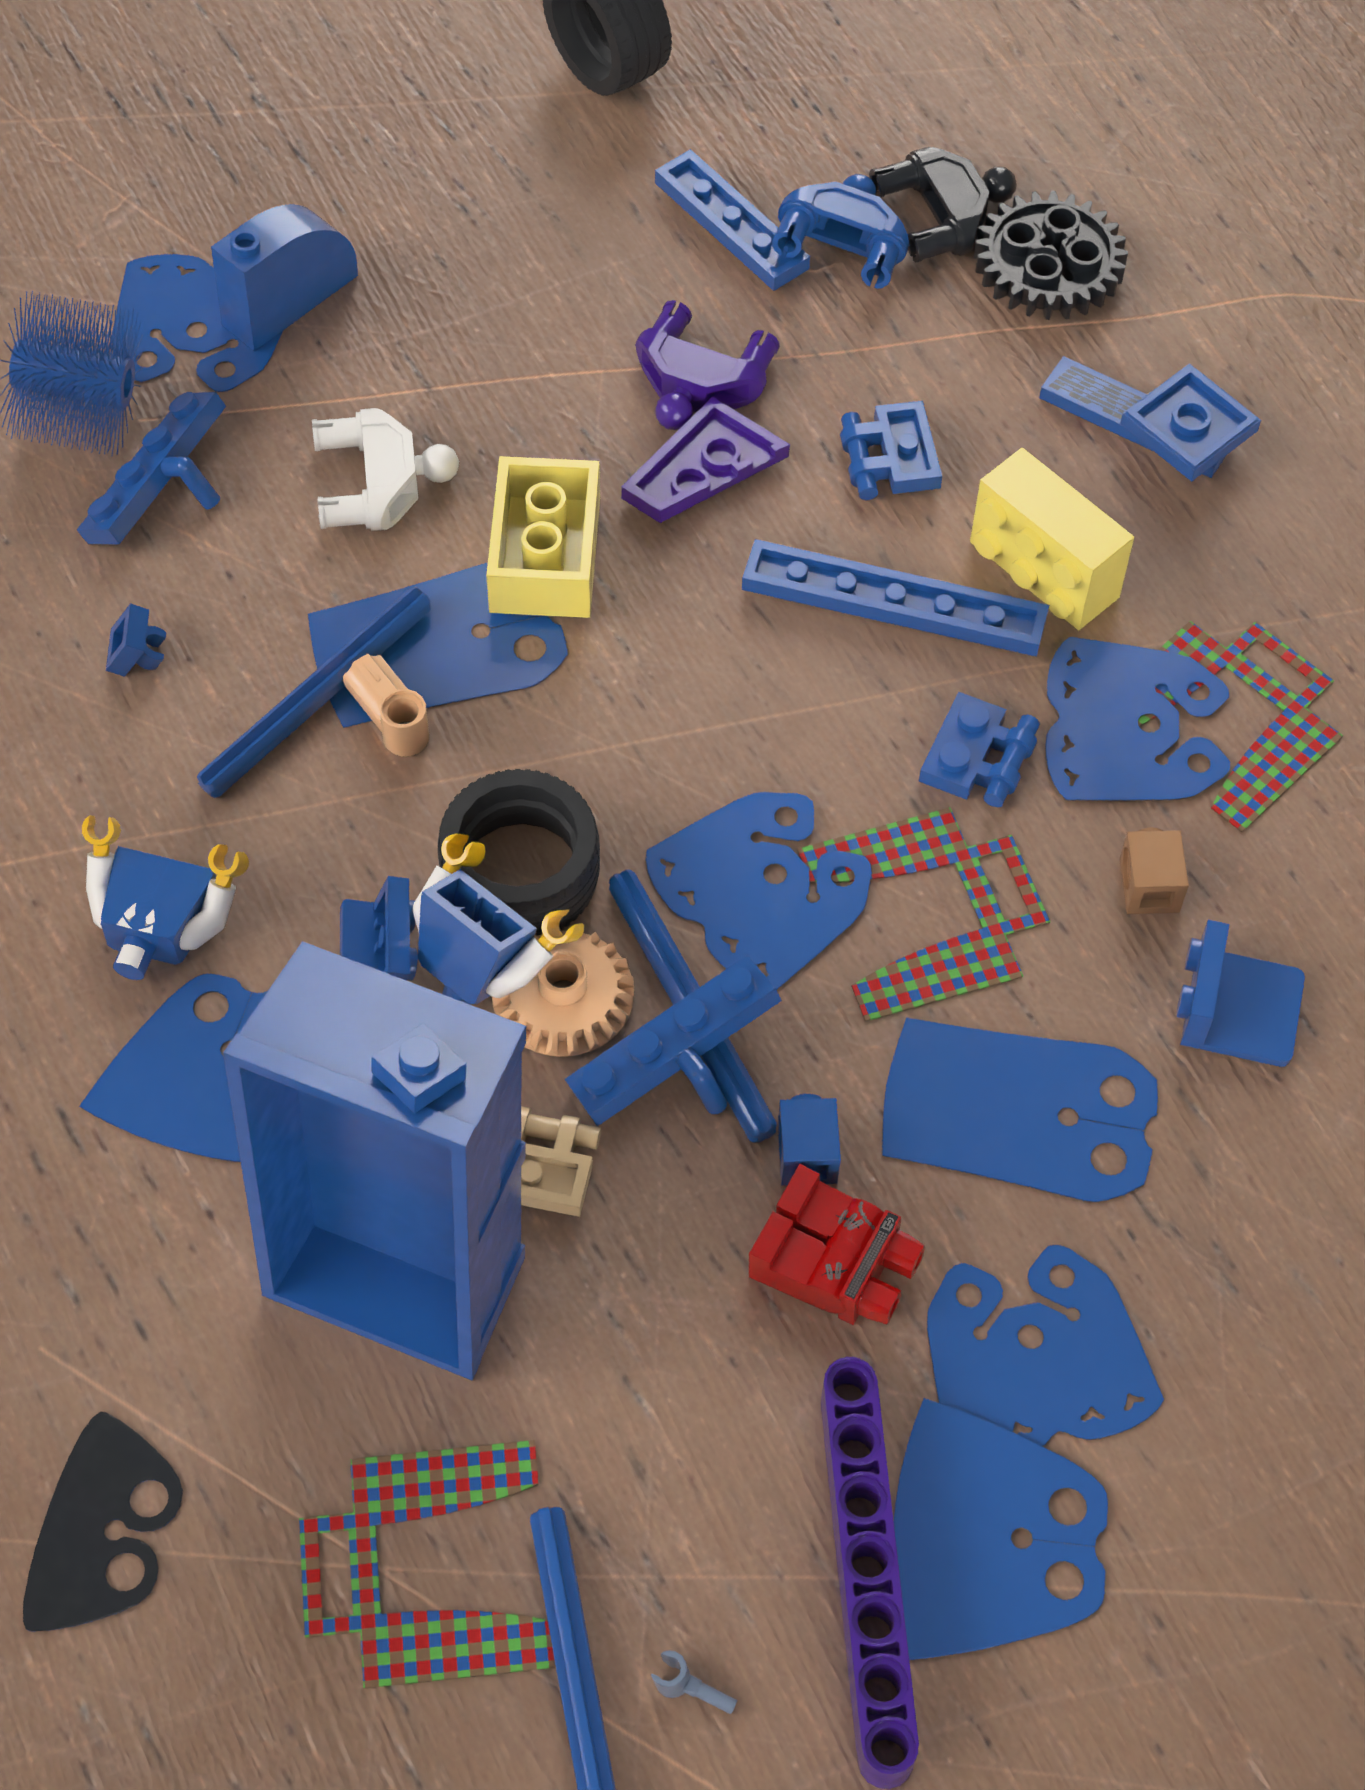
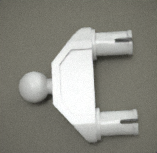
[312,408,459,531]

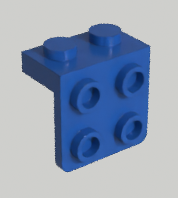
[1176,920,1305,1067]

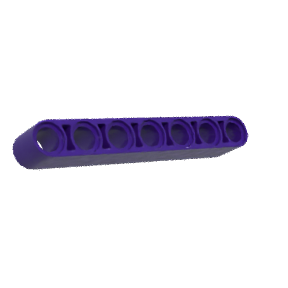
[821,1357,919,1789]

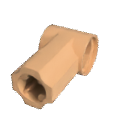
[343,654,429,756]

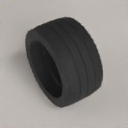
[543,0,672,96]
[438,769,600,935]

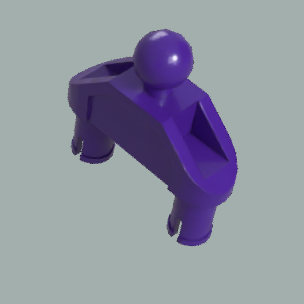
[635,300,780,430]

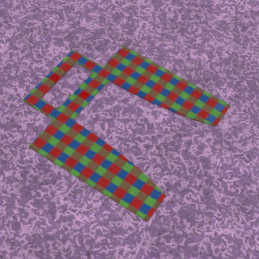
[1138,621,1343,832]
[797,807,1050,1021]
[299,1440,555,1689]

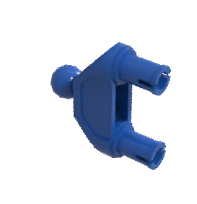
[772,174,909,289]

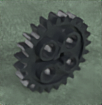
[974,191,1128,320]

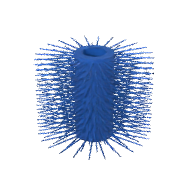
[0,291,144,456]

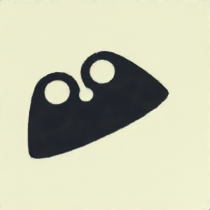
[23,1412,183,1632]

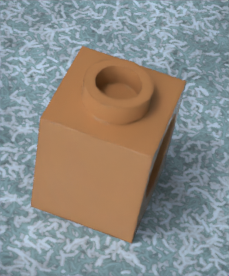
[1120,827,1189,914]

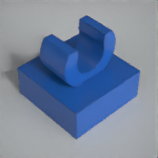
[106,603,166,677]

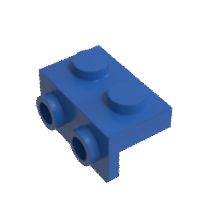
[340,876,418,981]

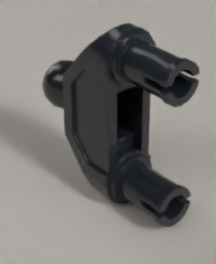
[869,147,1017,263]

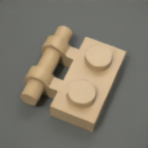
[521,1106,601,1217]

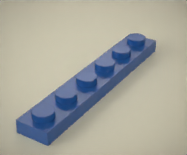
[742,539,1049,657]

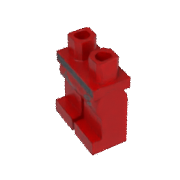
[749,1164,925,1325]

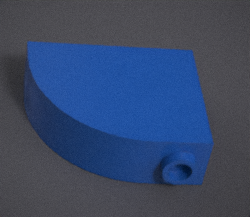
[211,204,358,351]

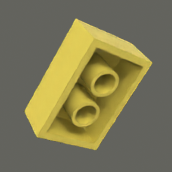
[970,448,1134,631]
[486,456,600,618]

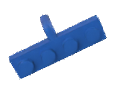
[77,392,226,544]
[565,955,782,1126]

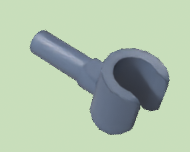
[651,1650,738,1714]

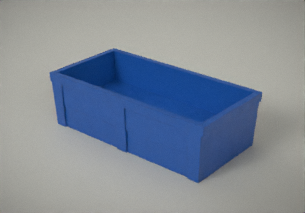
[223,941,526,1381]

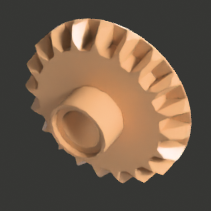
[492,931,634,1057]

